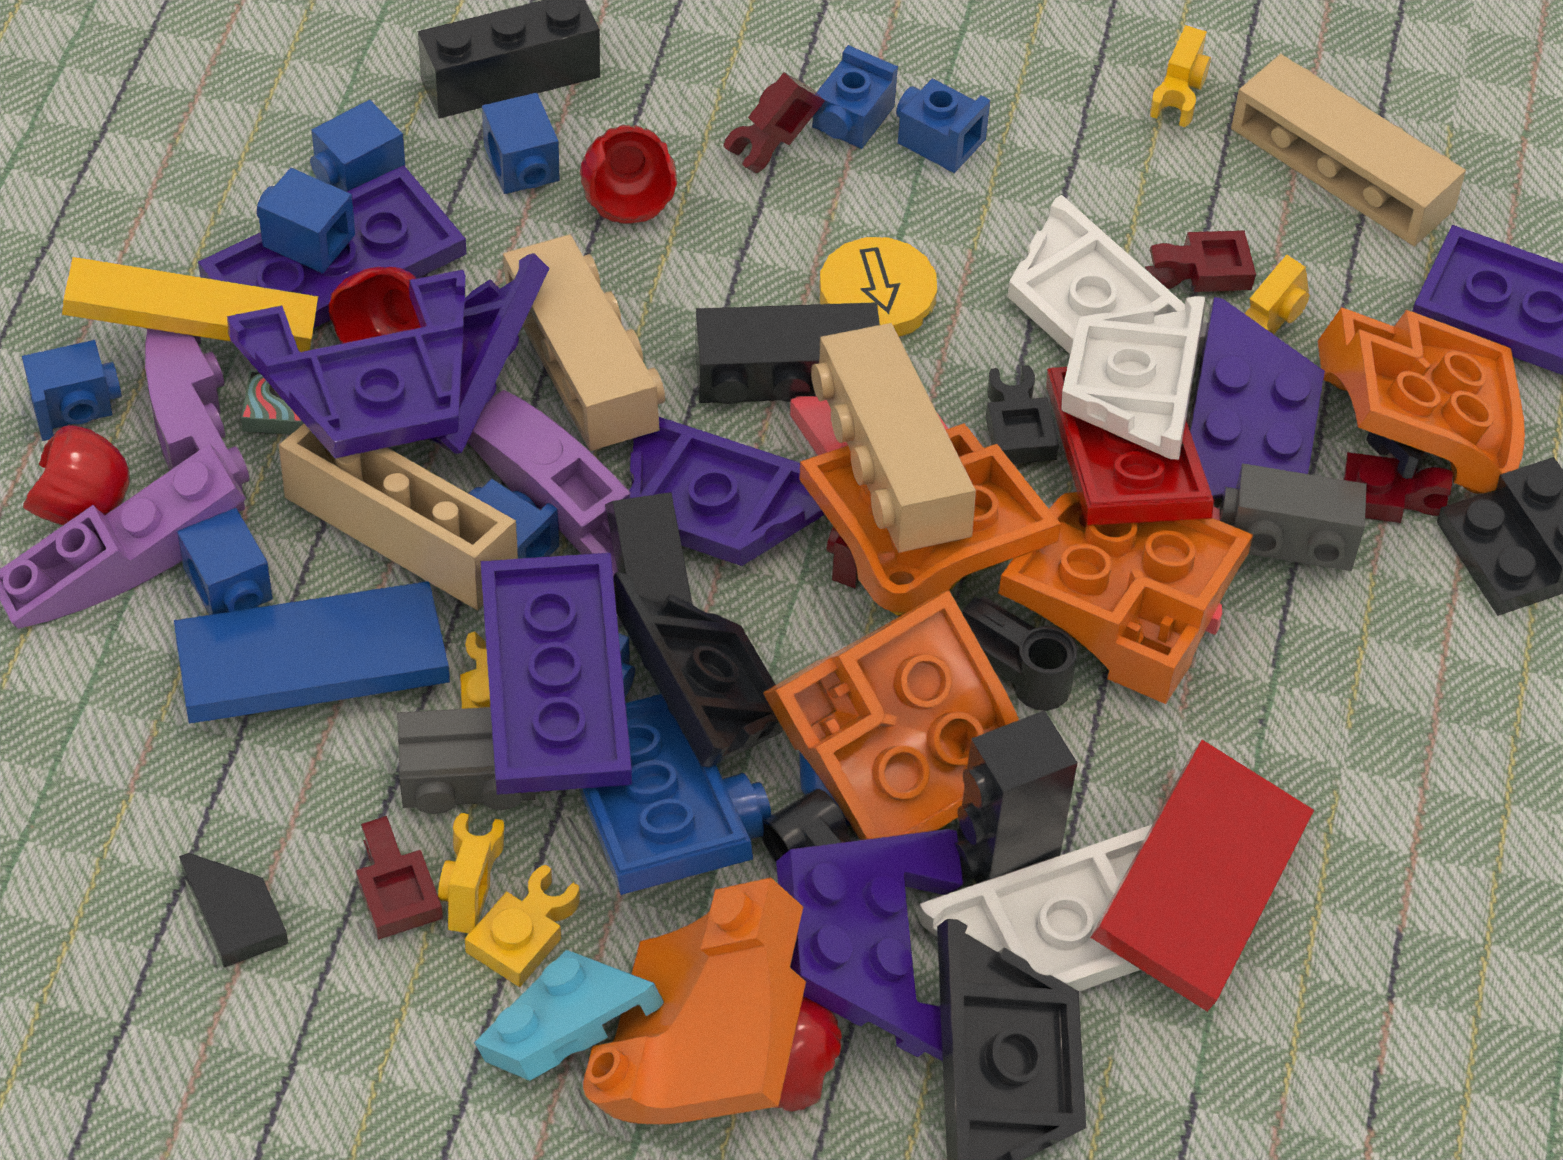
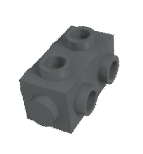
[1220,463,1366,571]

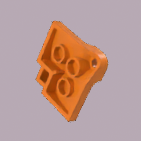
[1318,307,1525,494]
[799,423,1061,613]
[998,492,1253,704]
[763,590,1019,840]
[583,877,806,1124]

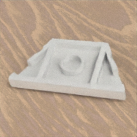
[1007,195,1207,354]
[1061,296,1205,460]
[918,824,1153,991]

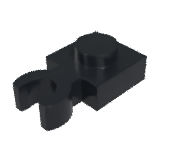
[985,365,1059,464]

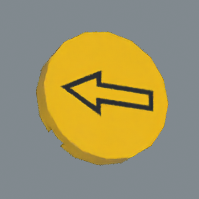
[819,237,937,337]

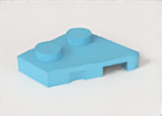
[474,950,664,1081]

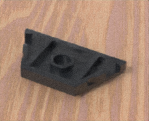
[613,572,783,768]
[937,918,1087,1160]

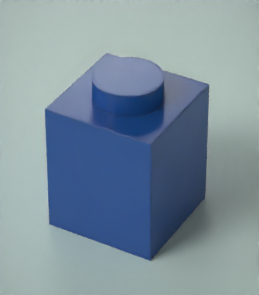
[310,99,406,192]
[256,167,356,273]

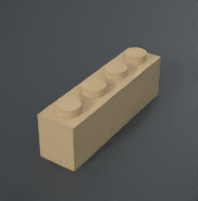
[1231,54,1466,247]
[503,234,665,451]
[811,323,976,552]
[279,424,518,611]

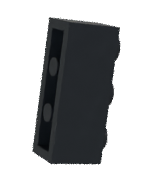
[418,0,600,119]
[695,302,880,404]
[954,710,1078,884]

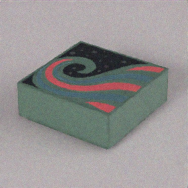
[241,370,304,435]

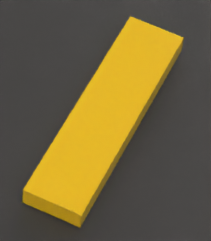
[62,257,318,352]

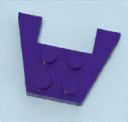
[227,269,466,459]
[776,829,963,1062]

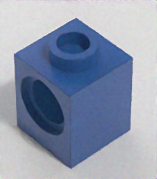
[482,93,560,194]
[177,508,273,615]

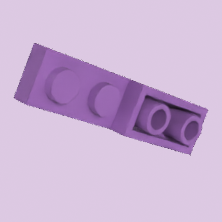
[145,328,249,512]
[467,390,631,576]
[0,443,246,629]

